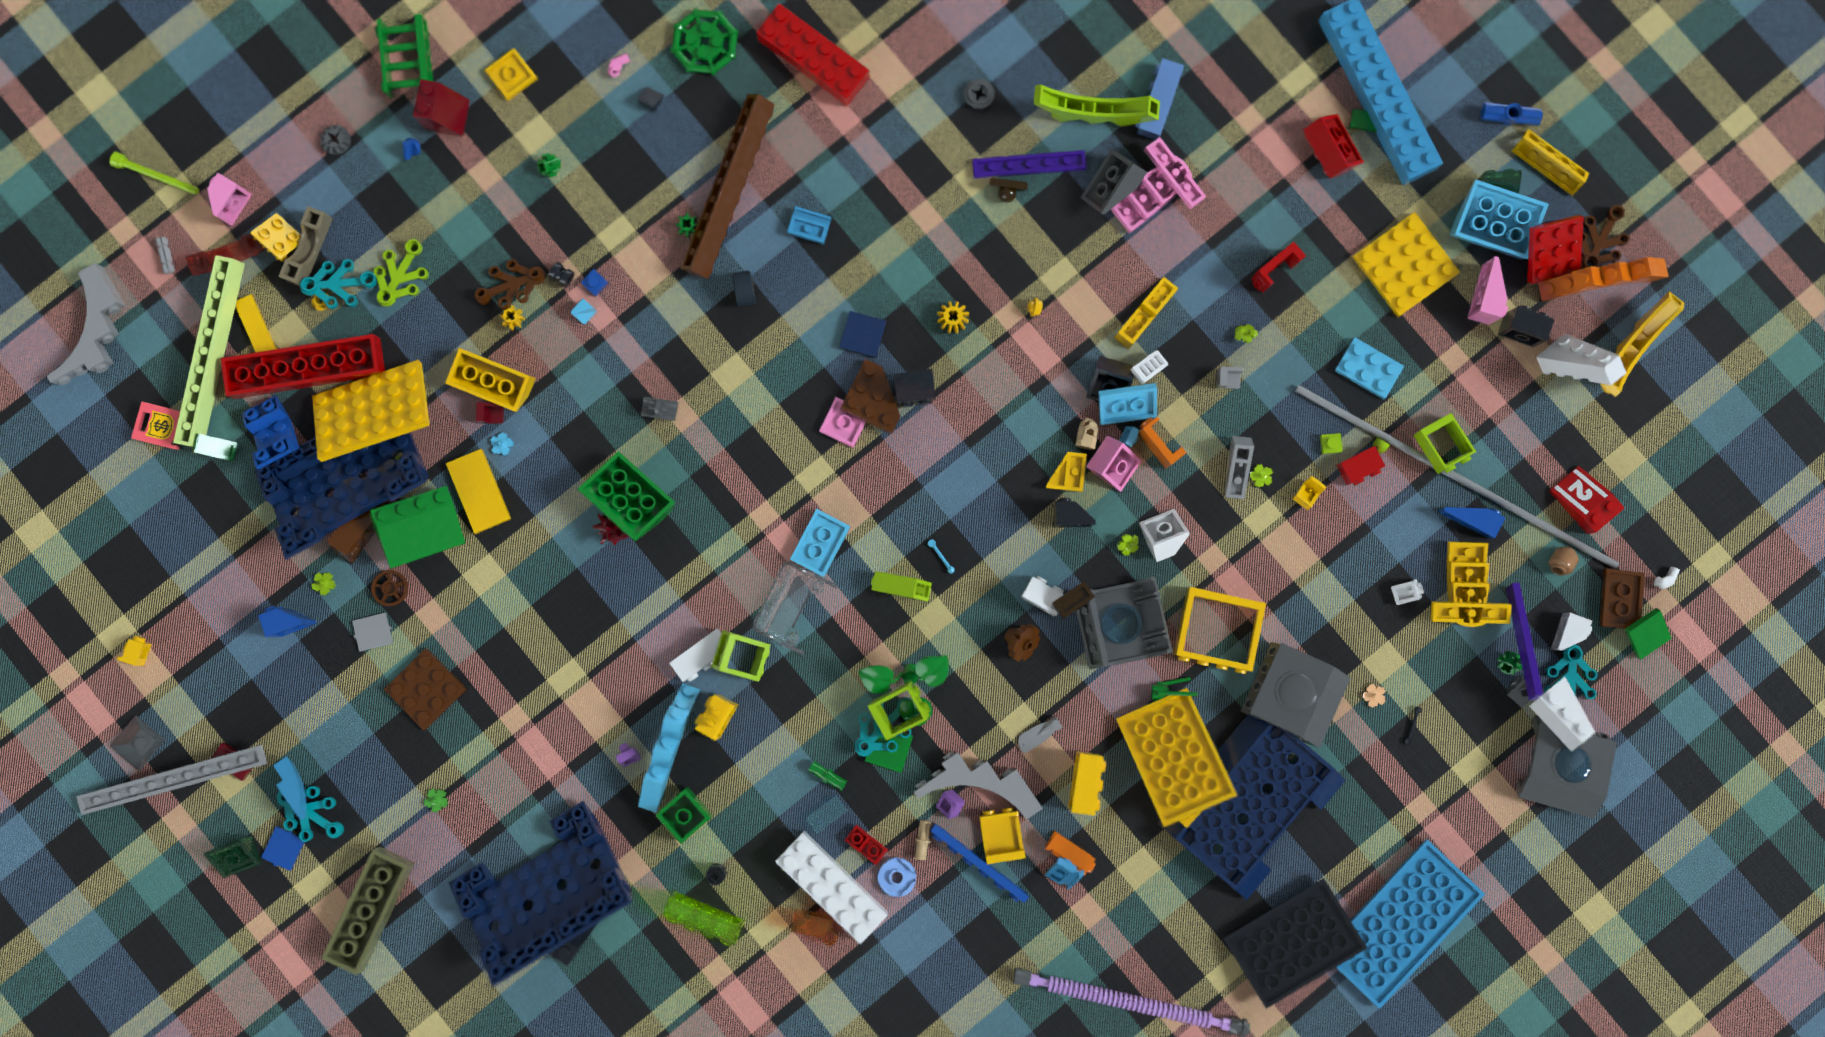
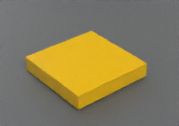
[484,48,538,101]

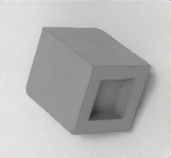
[1217,366,1243,389]

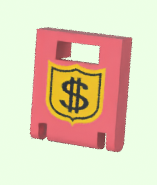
[131,401,180,450]

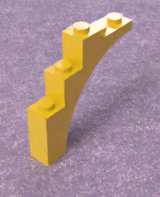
[1600,291,1684,397]

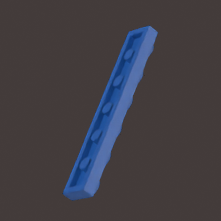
[931,823,1029,903]

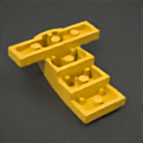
[1430,541,1512,627]

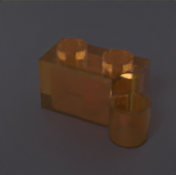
[791,908,838,946]

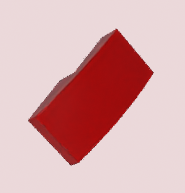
[845,825,888,865]

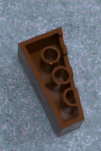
[327,499,398,564]

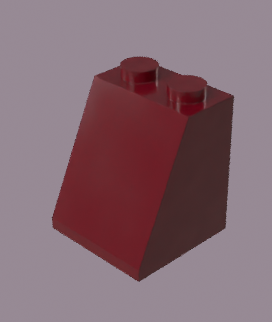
[413,79,470,137]

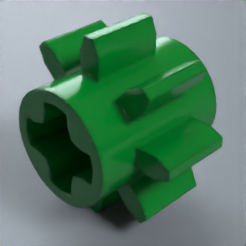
[537,153,561,178]
[675,213,698,238]
[1497,650,1522,675]

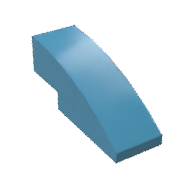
[273,757,306,820]

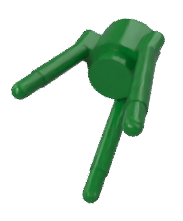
[1152,677,1198,701]

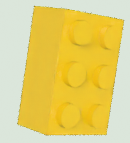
[1068,751,1106,816]

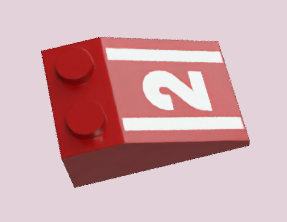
[1549,466,1625,534]

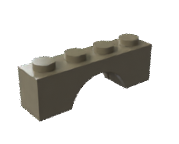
[278,206,333,286]

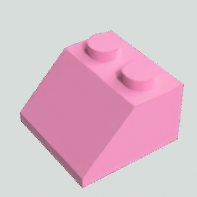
[207,173,252,226]
[1086,436,1142,492]

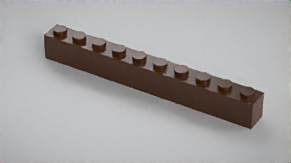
[680,94,775,279]

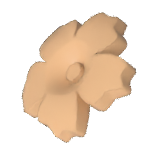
[1362,684,1386,708]

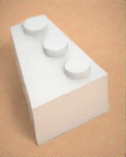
[1529,677,1595,752]

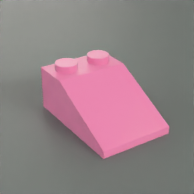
[1467,256,1508,325]

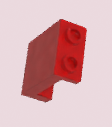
[1251,242,1306,293]

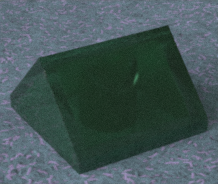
[204,836,261,878]

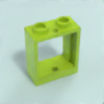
[1413,413,1476,474]
[711,630,770,682]
[868,681,930,740]

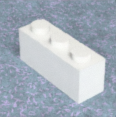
[669,629,721,683]

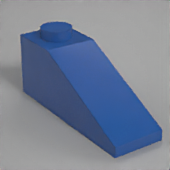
[1438,507,1505,539]

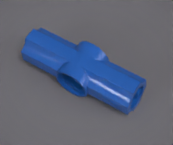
[1480,102,1543,126]

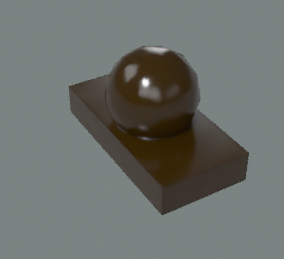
[989,177,1028,203]
[1052,581,1095,620]

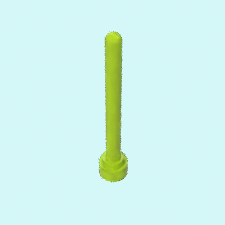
[110,152,199,195]

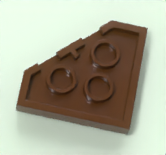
[840,359,900,434]

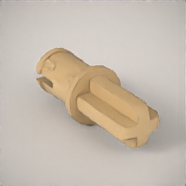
[914,820,931,860]

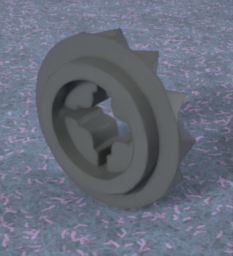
[964,79,994,109]
[320,125,351,155]

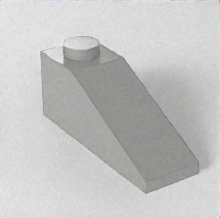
[1225,436,1254,499]

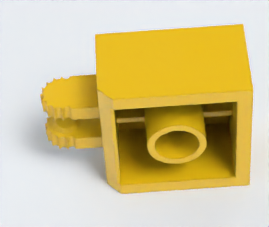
[695,694,739,740]

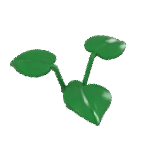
[858,655,949,726]

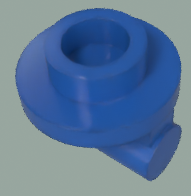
[402,137,421,160]

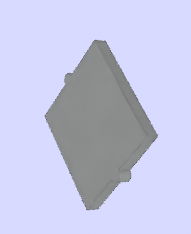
[352,613,393,652]

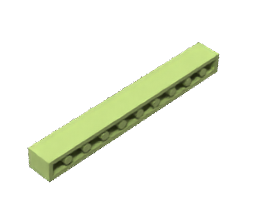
[173,255,245,447]

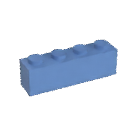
[1135,58,1184,140]

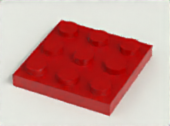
[1527,215,1584,284]

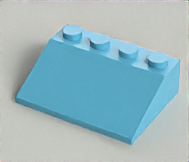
[1449,179,1549,260]

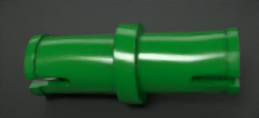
[808,761,847,791]

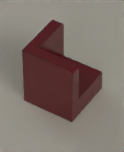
[476,402,504,424]

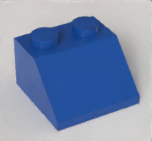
[258,606,316,637]

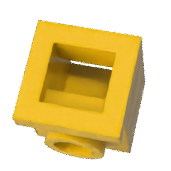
[117,635,152,666]

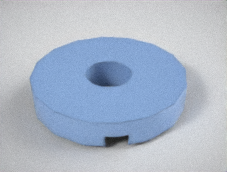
[878,857,916,897]

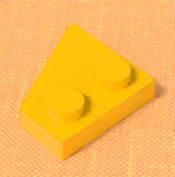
[1046,452,1087,492]

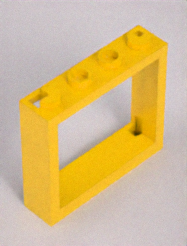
[1173,587,1266,674]

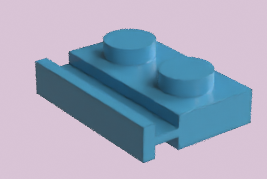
[787,206,832,244]
[1045,857,1085,889]

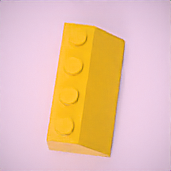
[445,348,536,412]

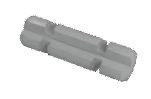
[155,237,175,274]

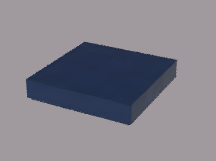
[840,311,886,358]

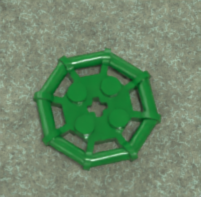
[670,8,739,75]

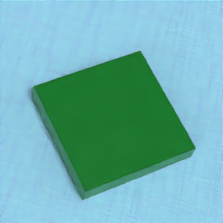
[1625,608,1672,660]
[865,732,913,773]

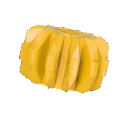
[937,301,969,334]

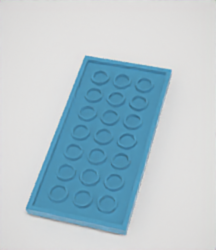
[1336,839,1485,1009]

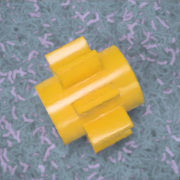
[500,305,525,330]

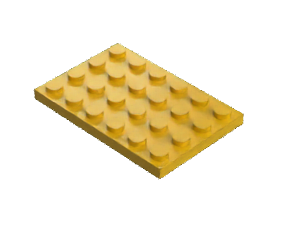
[312,360,430,462]
[1116,688,1237,827]

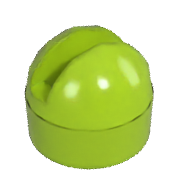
[1372,437,1390,454]

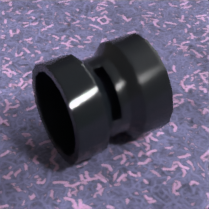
[548,262,575,288]
[705,863,727,885]

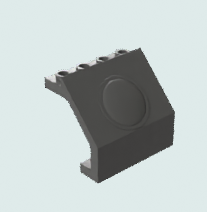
[1241,642,1351,748]

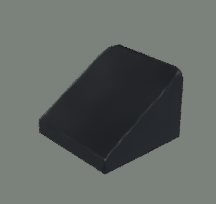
[637,86,664,112]

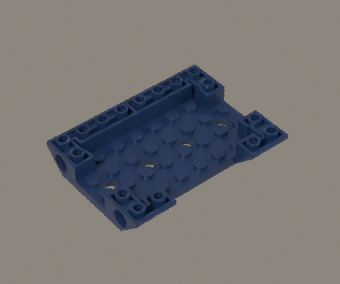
[255,432,429,560]
[1157,715,1346,900]
[448,801,632,987]

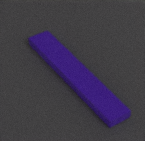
[972,150,1087,179]
[1506,583,1543,701]

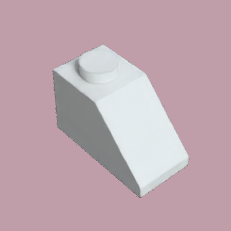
[1551,613,1592,651]

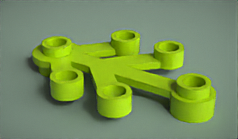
[373,239,429,307]

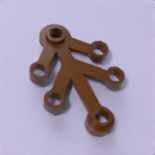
[1581,205,1630,269]
[475,259,546,310]

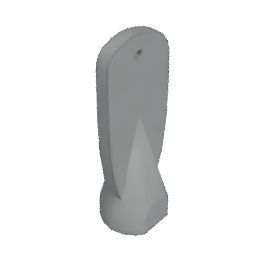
[1018,716,1063,753]

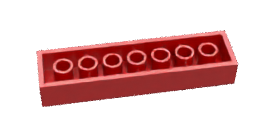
[221,334,385,399]

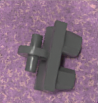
[641,397,679,421]

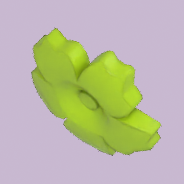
[1235,324,1258,343]
[1249,464,1273,488]
[1116,534,1139,556]
[312,573,336,595]

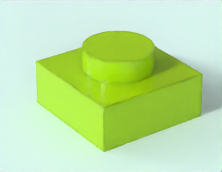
[1320,433,1343,454]

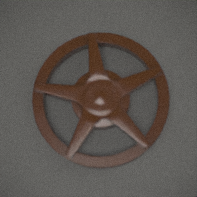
[371,570,409,606]

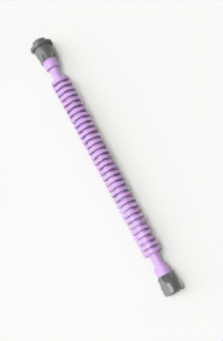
[1013,968,1250,1037]

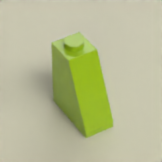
[871,571,932,602]

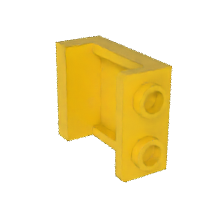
[979,807,1026,864]

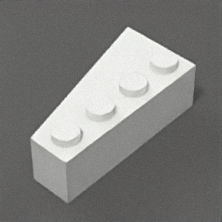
[1536,334,1626,385]

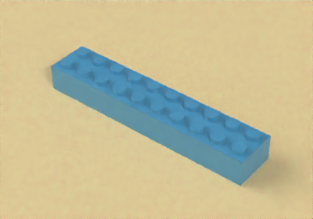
[1318,0,1443,185]

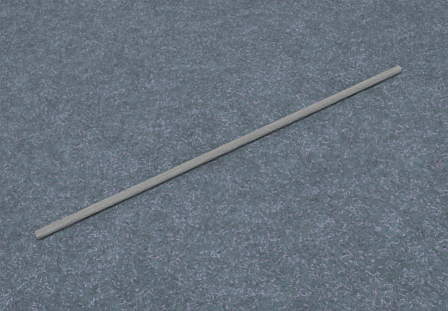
[1295,385,1619,569]

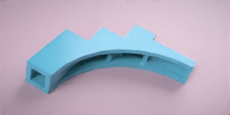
[638,683,700,813]

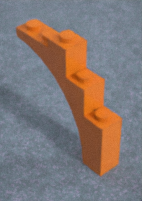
[1538,257,1669,301]

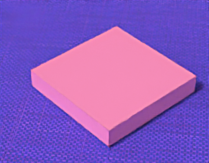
[819,397,866,448]

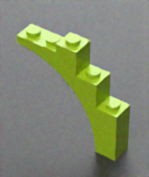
[1034,85,1160,126]

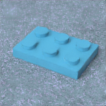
[1334,337,1404,400]
[1099,383,1157,425]
[790,509,851,577]

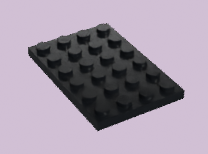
[1223,878,1368,1009]

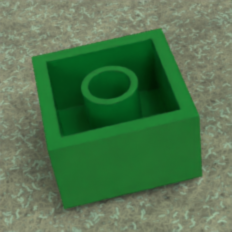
[656,787,713,844]

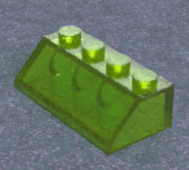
[663,891,746,946]

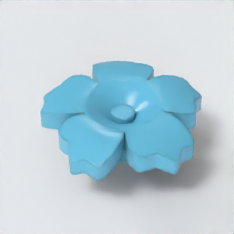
[490,432,514,456]

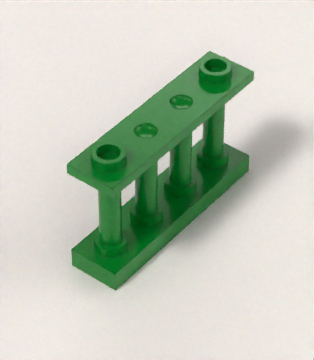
[375,14,433,98]

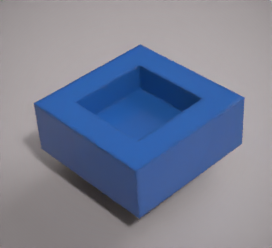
[581,269,608,297]

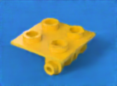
[250,213,301,262]

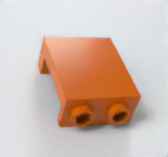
[1138,417,1187,469]

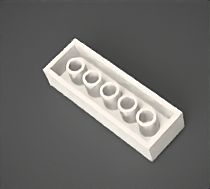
[776,831,888,944]

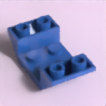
[241,395,299,469]

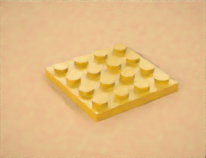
[1353,212,1460,317]

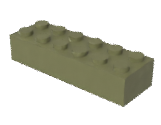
[321,847,415,975]

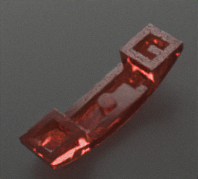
[185,234,267,275]

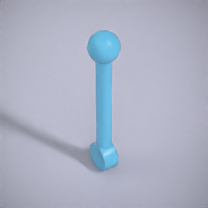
[928,540,955,574]

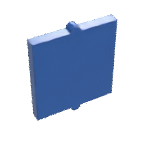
[261,826,305,871]

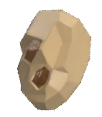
[1075,418,1098,450]

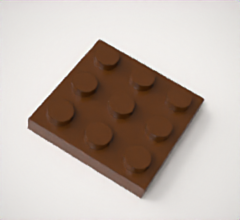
[384,648,468,731]

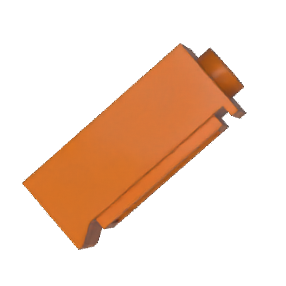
[1044,831,1096,875]

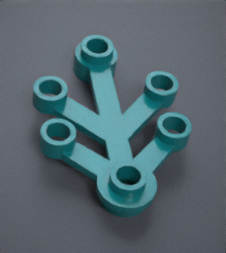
[300,259,377,309]
[1544,645,1597,700]
[854,697,911,756]
[277,786,344,842]

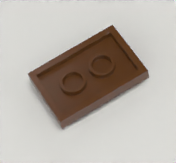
[1599,569,1645,629]

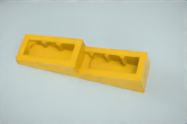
[1114,277,1179,349]

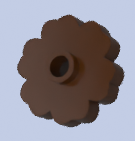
[1005,623,1040,662]

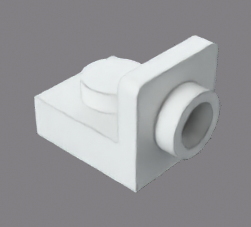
[1391,579,1424,605]

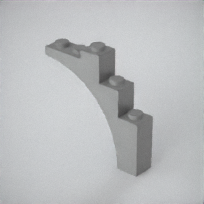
[47,263,125,385]
[914,751,1043,819]

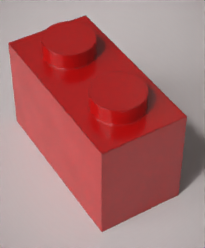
[1336,446,1385,486]

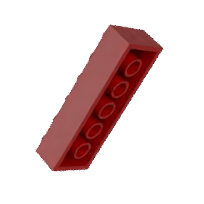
[756,3,870,107]

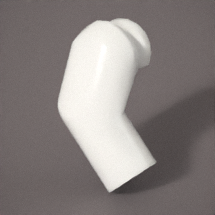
[1653,566,1680,589]

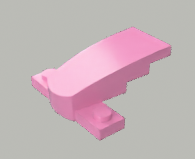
[1110,137,1206,234]

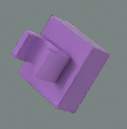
[616,743,642,768]

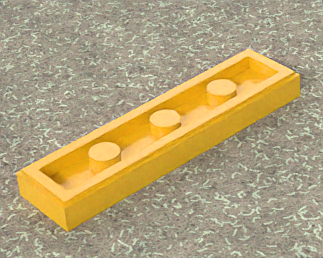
[235,294,276,353]

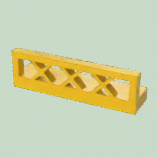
[1512,129,1589,196]

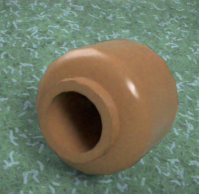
[1549,547,1579,576]

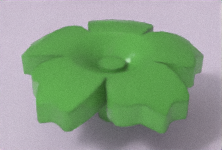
[424,789,448,813]

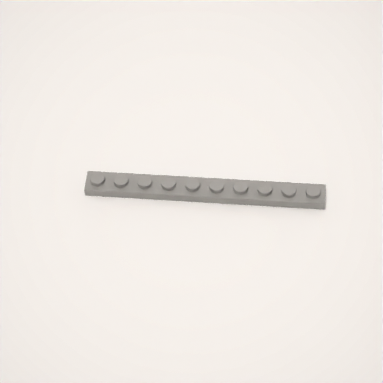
[76,745,267,815]

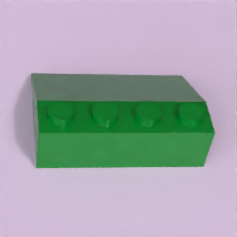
[577,451,675,542]
[369,486,465,569]

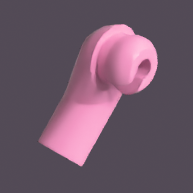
[608,53,630,77]

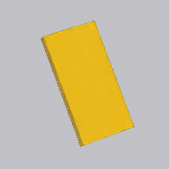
[446,449,511,534]

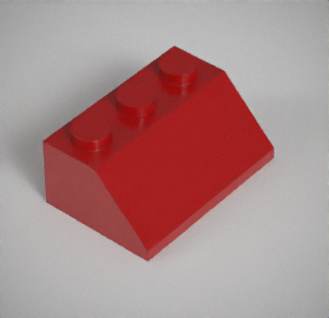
[1303,114,1364,179]

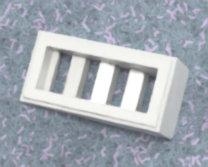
[1130,350,1168,385]

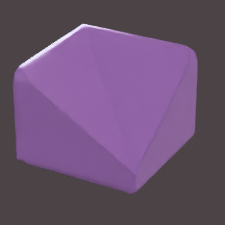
[936,790,965,819]

